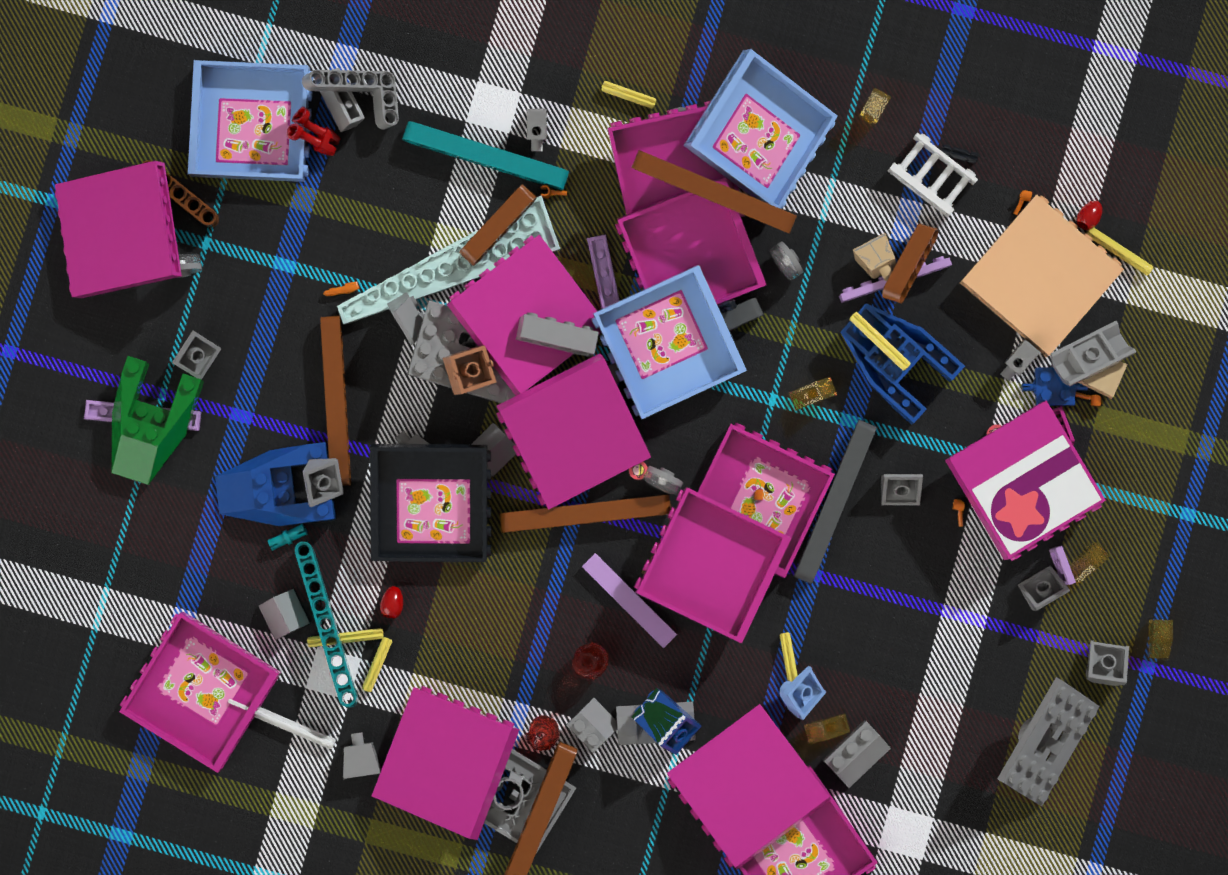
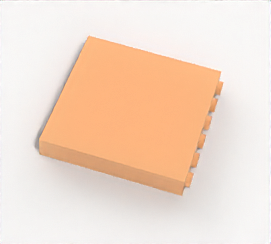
[960,195,1124,357]

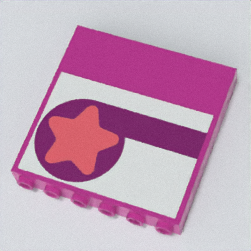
[945,400,1106,561]

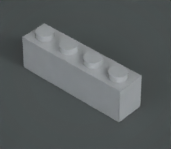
[516,313,599,357]

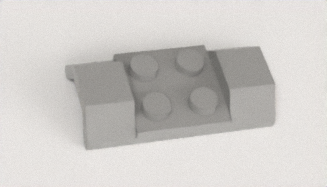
[1050,321,1136,386]
[616,702,695,745]

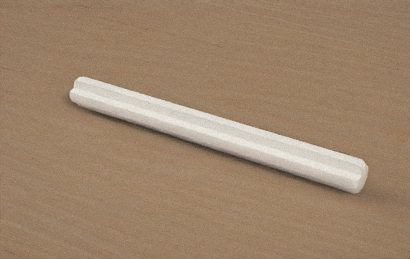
[228,699,336,749]

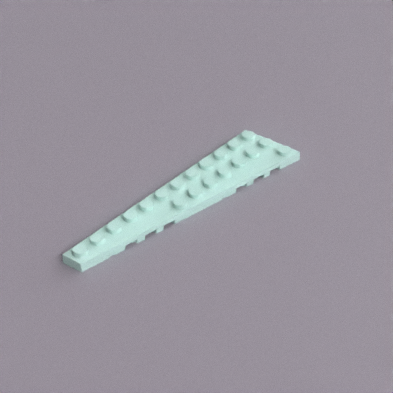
[337,195,560,325]

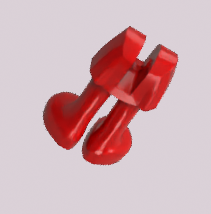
[287,107,341,156]

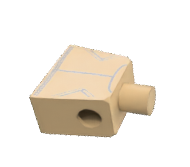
[853,233,896,281]

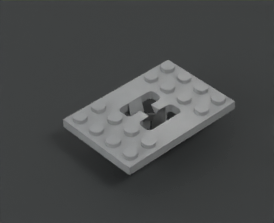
[407,300,515,403]
[997,677,1099,806]
[484,749,576,853]

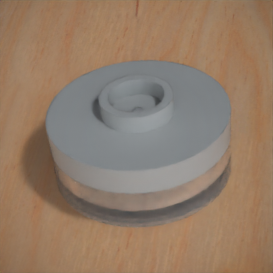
[769,241,803,281]
[177,254,202,278]
[643,466,684,496]

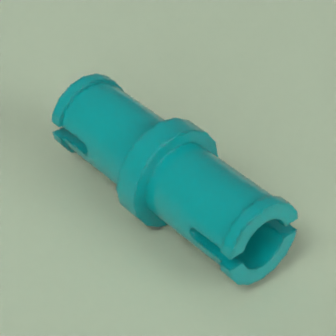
[268,523,308,551]

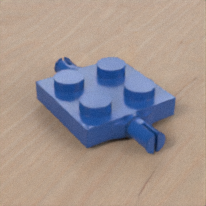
[1021,367,1088,406]

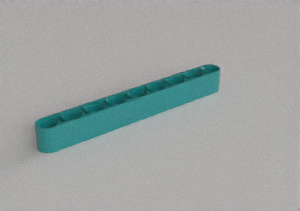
[402,121,569,190]
[295,542,358,708]

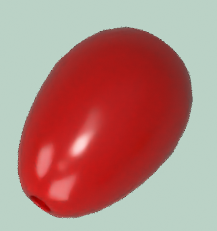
[1076,201,1102,230]
[380,586,403,618]

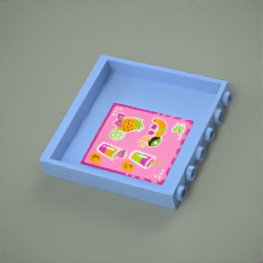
[683,49,837,209]
[188,60,313,182]
[591,265,747,419]

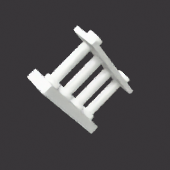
[888,133,978,218]

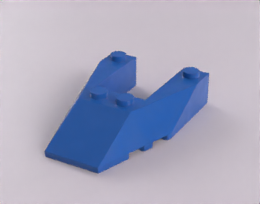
[840,304,965,425]
[215,442,336,526]

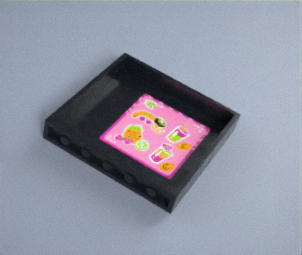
[370,444,491,562]

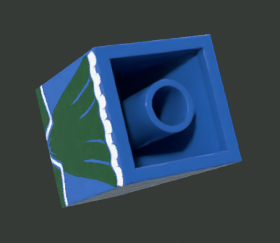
[632,688,701,755]

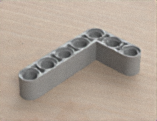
[302,70,399,130]

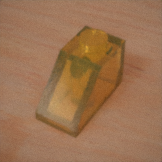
[860,88,891,124]
[789,377,837,410]
[1070,542,1110,583]
[1149,620,1173,658]
[804,714,850,744]

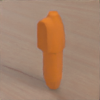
[323,282,359,296]

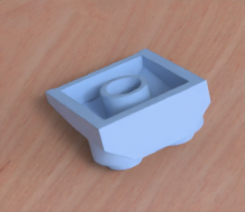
[780,666,826,720]

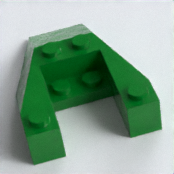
[112,356,204,485]

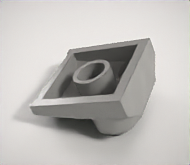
[1086,640,1129,686]

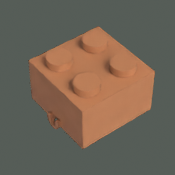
[443,345,496,395]

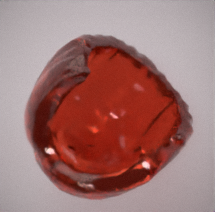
[572,642,609,679]
[525,715,560,751]

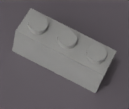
[315,68,365,132]

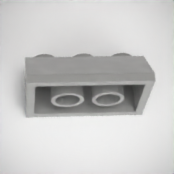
[822,720,891,788]

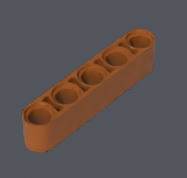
[142,161,219,228]
[459,184,537,266]
[882,223,938,303]

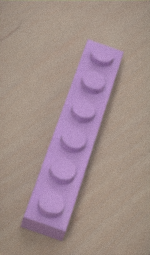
[839,256,952,303]

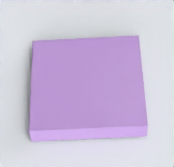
[1049,546,1076,585]

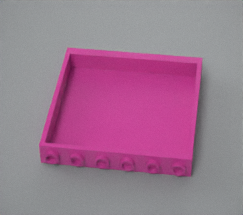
[607,100,745,217]
[615,177,766,304]
[634,487,791,643]

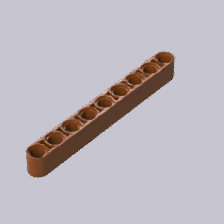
[631,150,797,234]
[321,316,351,486]
[500,495,671,533]
[504,742,578,875]

